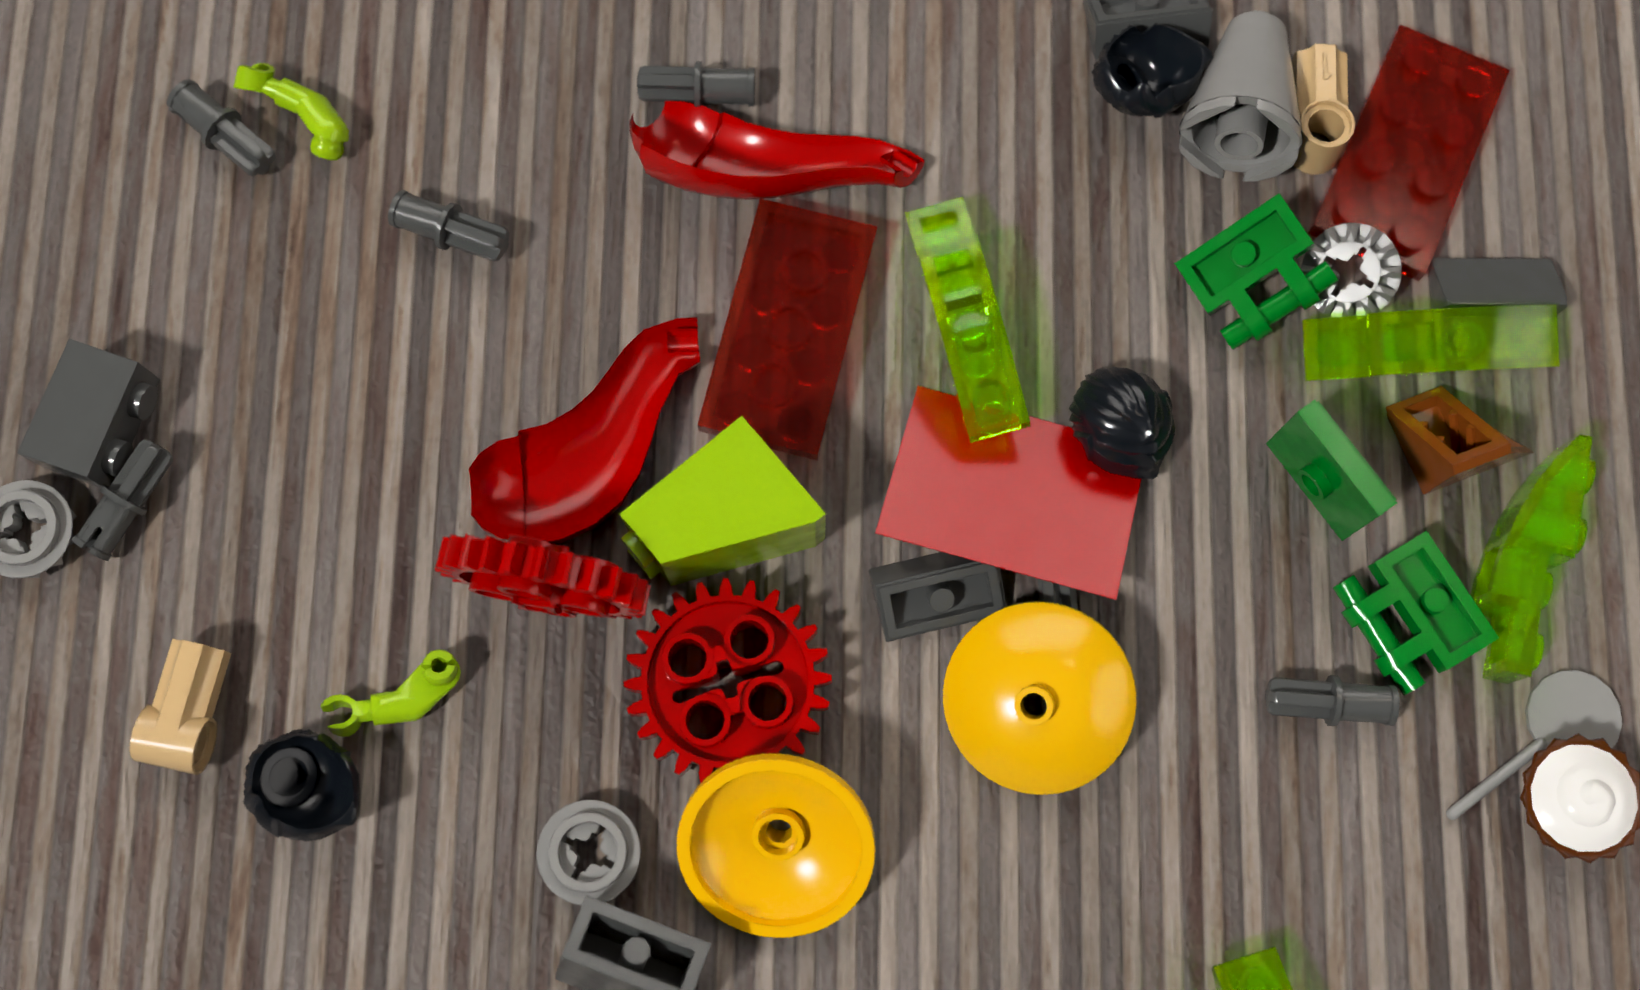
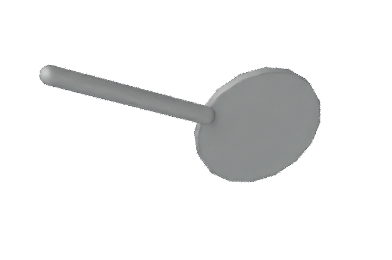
[1446,670,1623,820]

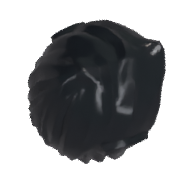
[1092,23,1213,118]
[1069,366,1175,479]
[243,729,360,841]

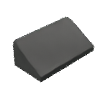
[1083,0,1213,61]
[1428,258,1568,319]
[869,552,1006,642]

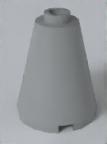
[1179,11,1303,182]

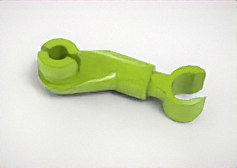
[233,63,349,160]
[320,649,461,737]

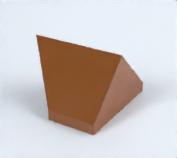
[1386,386,1534,495]

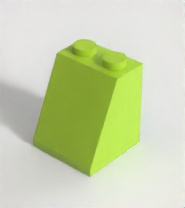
[620,416,826,586]

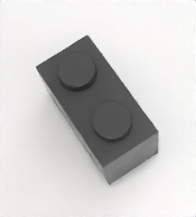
[17,339,160,488]
[555,895,711,990]

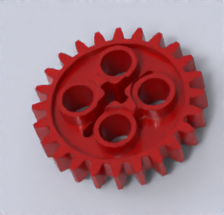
[434,534,651,620]
[623,578,832,783]

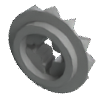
[1301,223,1402,321]
[0,480,77,580]
[536,800,642,905]

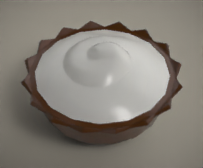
[1520,733,1640,864]

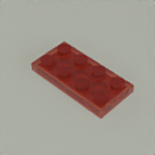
[1307,24,1510,281]
[697,199,878,461]

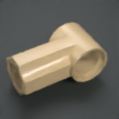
[1292,44,1355,175]
[130,639,231,775]

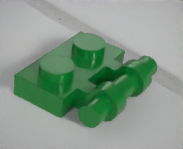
[1174,193,1339,350]
[1333,531,1499,695]

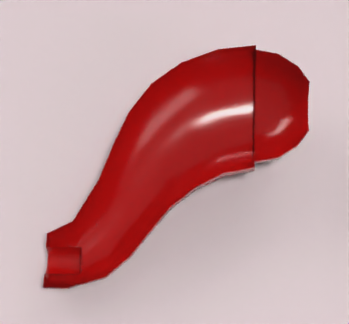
[629,101,925,200]
[469,317,700,545]

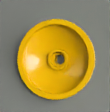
[943,601,1137,795]
[677,753,875,938]

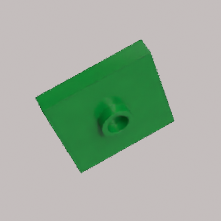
[1266,399,1397,541]

